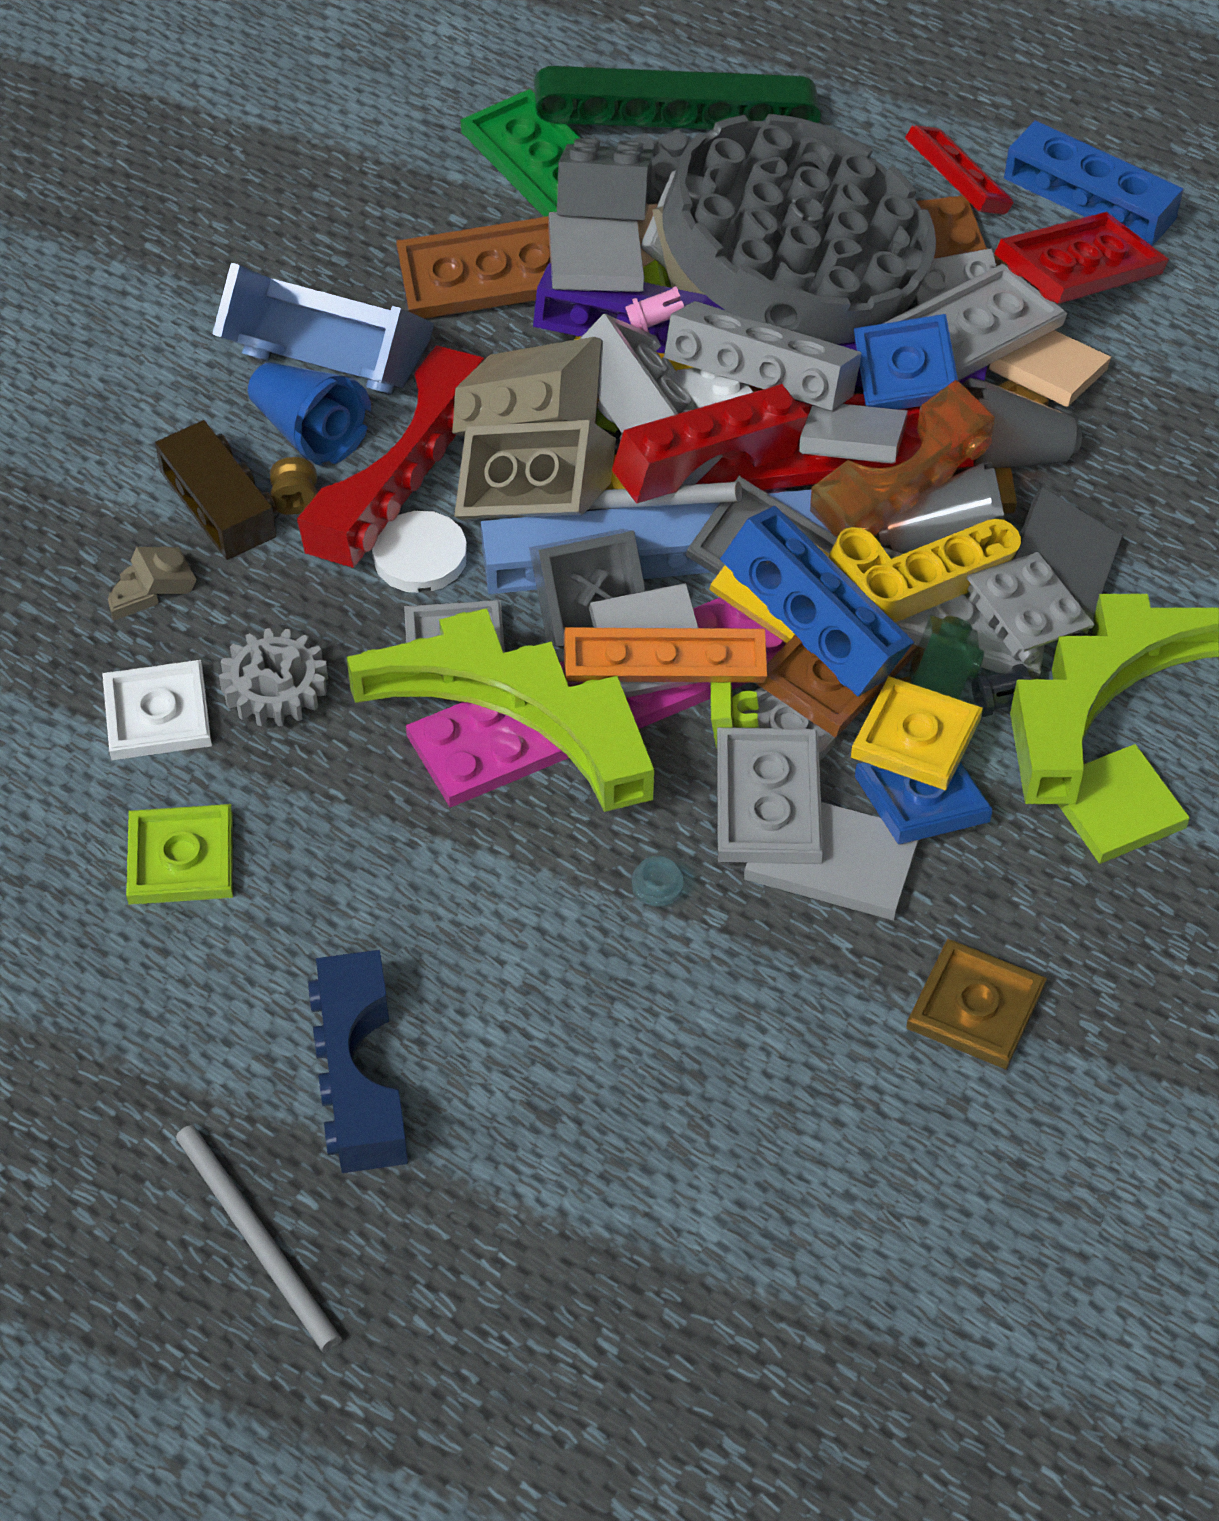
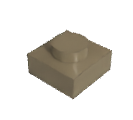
[130,546,196,594]

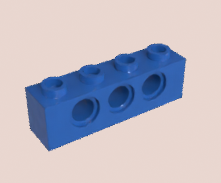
[1004,120,1184,246]
[720,506,914,697]

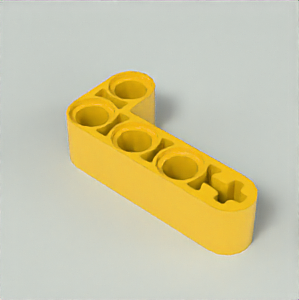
[828,519,1021,622]

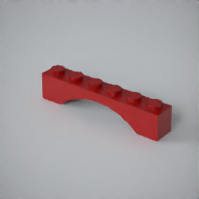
[297,345,484,568]

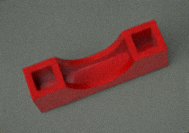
[612,384,808,504]

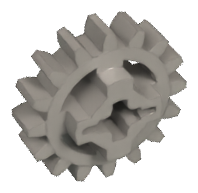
[219,628,328,726]

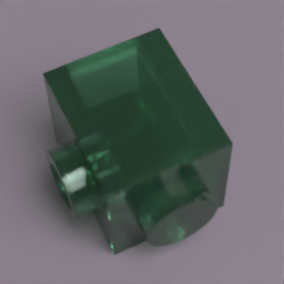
[910,615,984,700]

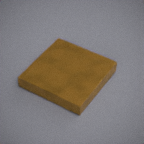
[906,938,1047,1070]

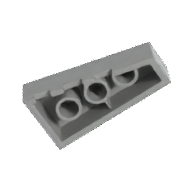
[580,313,723,485]

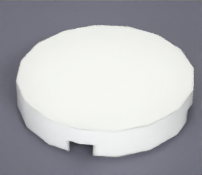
[372,511,467,593]

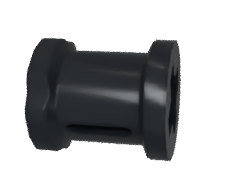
[971,664,1031,717]

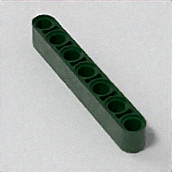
[533,66,821,129]

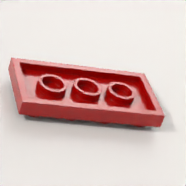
[994,212,1169,304]

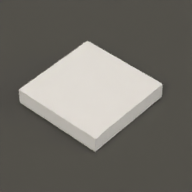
[102,660,212,760]

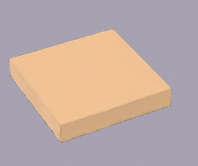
[989,330,1111,407]

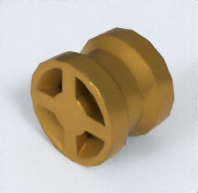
[270,457,317,515]

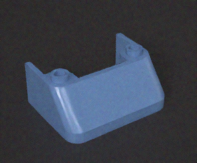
[213,263,434,395]

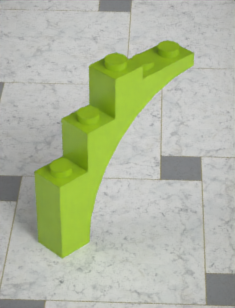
[1010,594,1219,804]
[347,608,654,812]

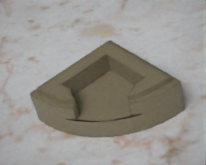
[108,565,158,621]

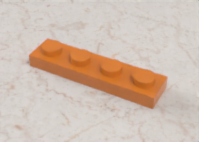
[564,627,767,683]

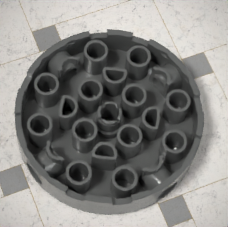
[662,114,936,344]

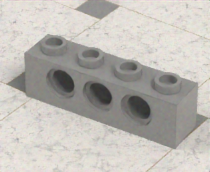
[664,301,862,411]

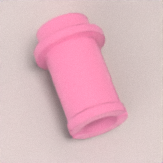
[625,286,684,332]

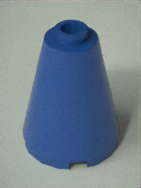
[248,363,371,465]

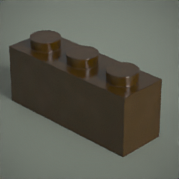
[155,420,278,560]

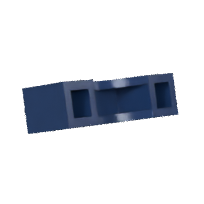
[308,950,408,1173]

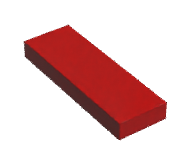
[905,125,1014,214]

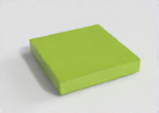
[1058,744,1190,864]
[126,804,233,905]

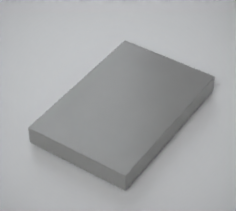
[548,212,644,292]
[717,727,823,864]
[744,802,920,921]

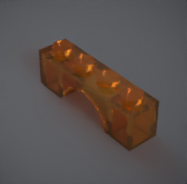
[810,379,995,538]

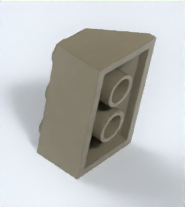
[452,337,601,437]
[454,420,616,519]

